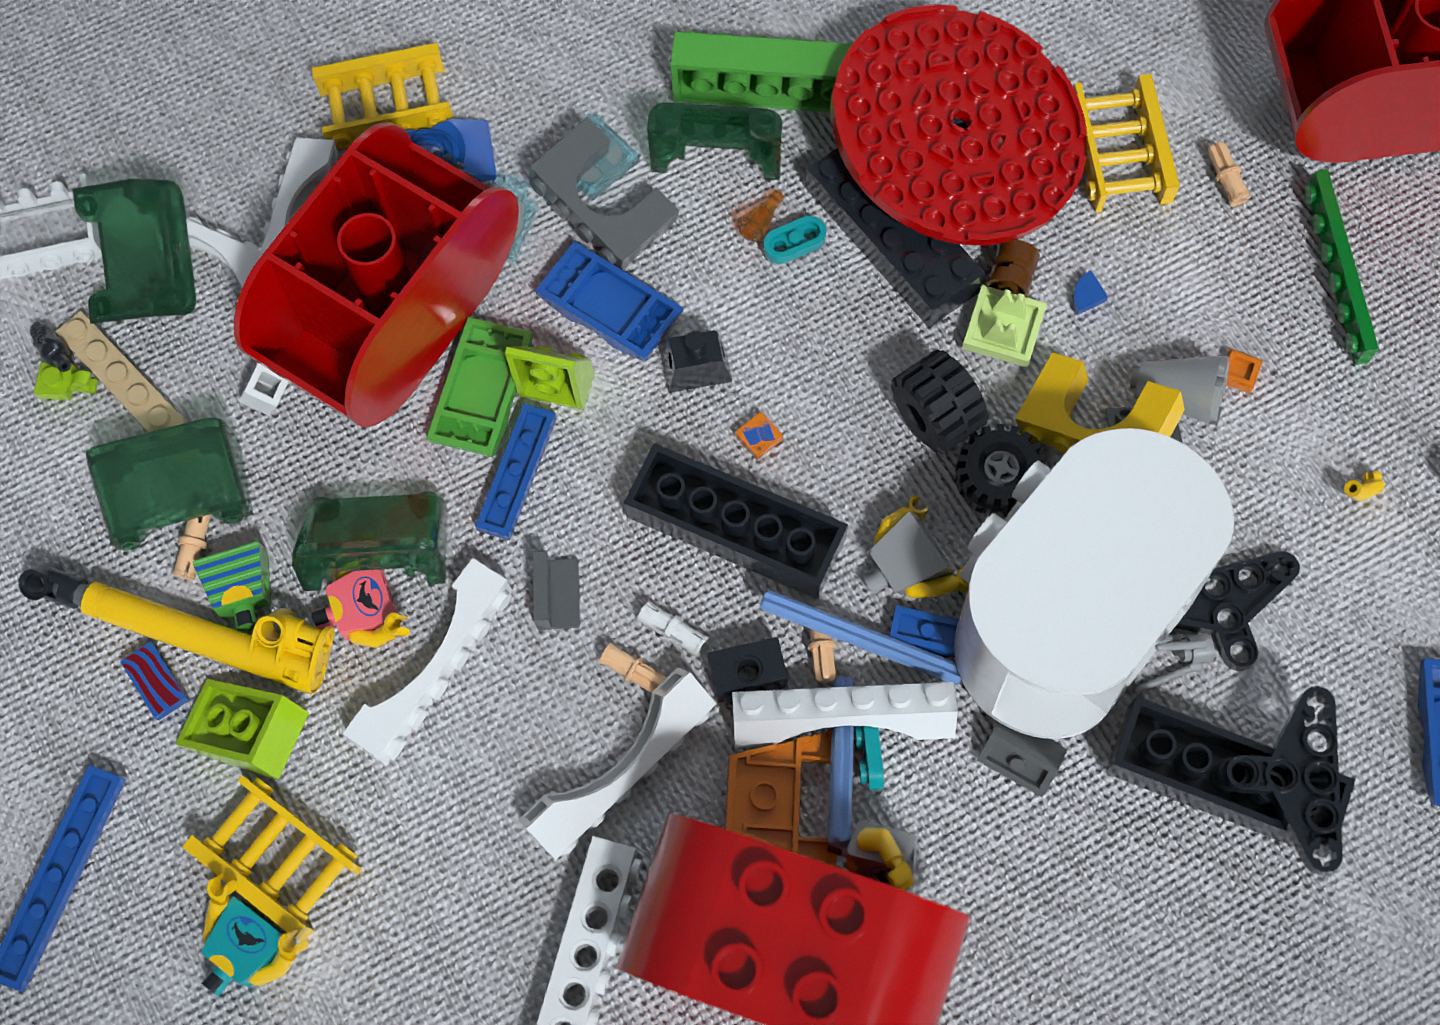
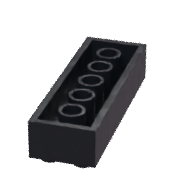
[806,148,985,328]
[623,443,848,599]
[1105,696,1356,857]

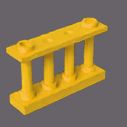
[312,42,454,149]
[1073,73,1180,213]
[182,775,362,941]

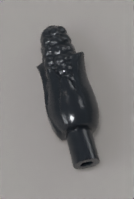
[29,321,72,372]

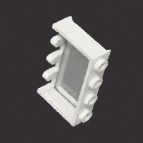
[0,173,105,279]

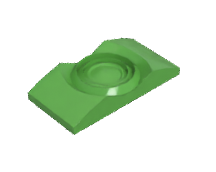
[426,317,533,458]

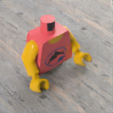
[311,534,410,648]

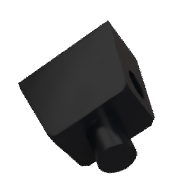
[663,330,733,393]

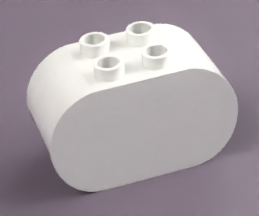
[954,428,1234,739]

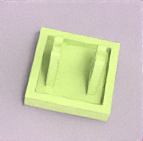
[962,285,1047,368]

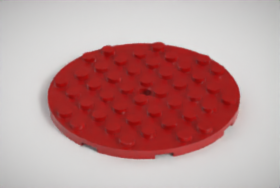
[830,4,1087,245]

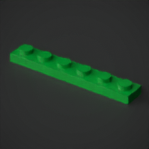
[1304,170,1379,365]

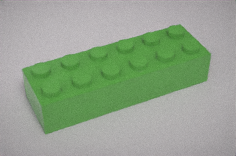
[671,31,854,113]

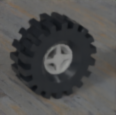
[955,424,1046,517]

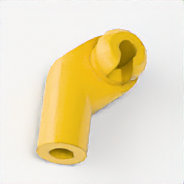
[1344,471,1385,502]

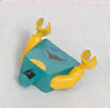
[201,873,309,996]

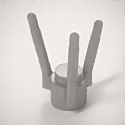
[1132,632,1215,694]

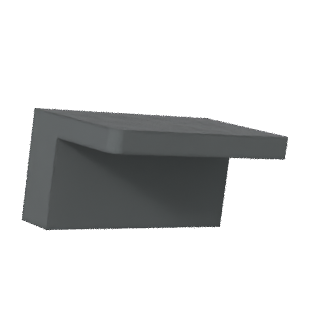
[533,551,580,630]
[977,722,1067,798]

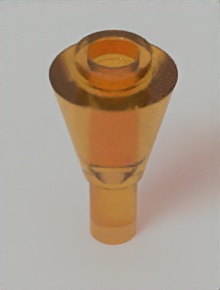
[737,190,784,242]

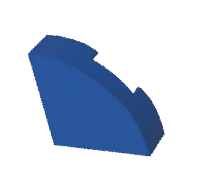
[1073,270,1108,315]

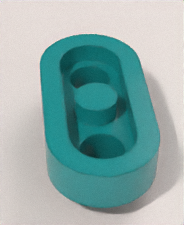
[764,216,827,264]
[854,726,884,791]

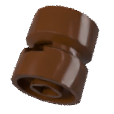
[986,239,1040,298]

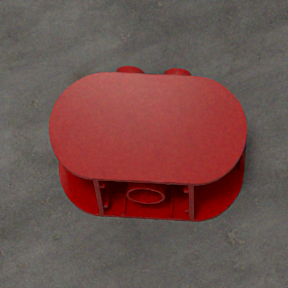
[1264,0,1440,163]
[234,122,519,427]
[616,813,970,1025]

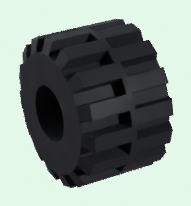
[891,349,989,454]

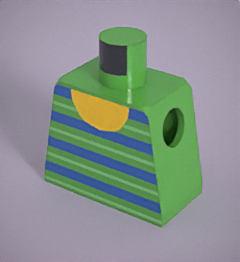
[193,541,272,631]

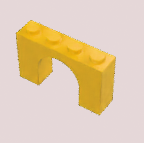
[1015,352,1185,454]

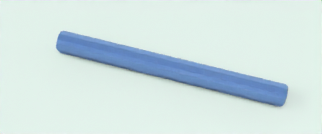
[760,590,962,685]

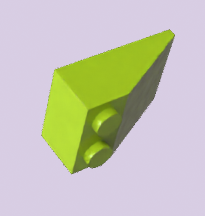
[505,346,594,410]
[175,679,309,780]

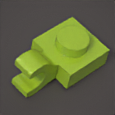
[33,362,99,401]

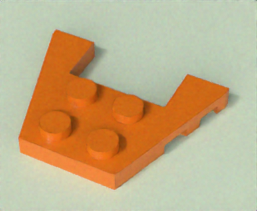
[724,730,837,867]

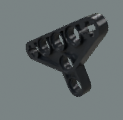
[1175,551,1300,671]
[1222,686,1343,875]

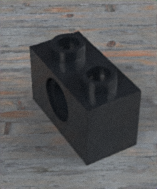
[707,637,788,705]

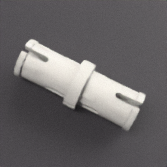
[637,601,709,657]

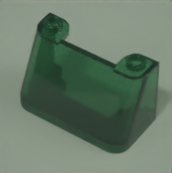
[647,102,784,181]
[72,179,196,324]
[86,418,253,551]
[292,491,448,591]

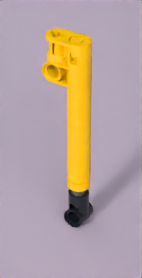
[18,562,335,695]

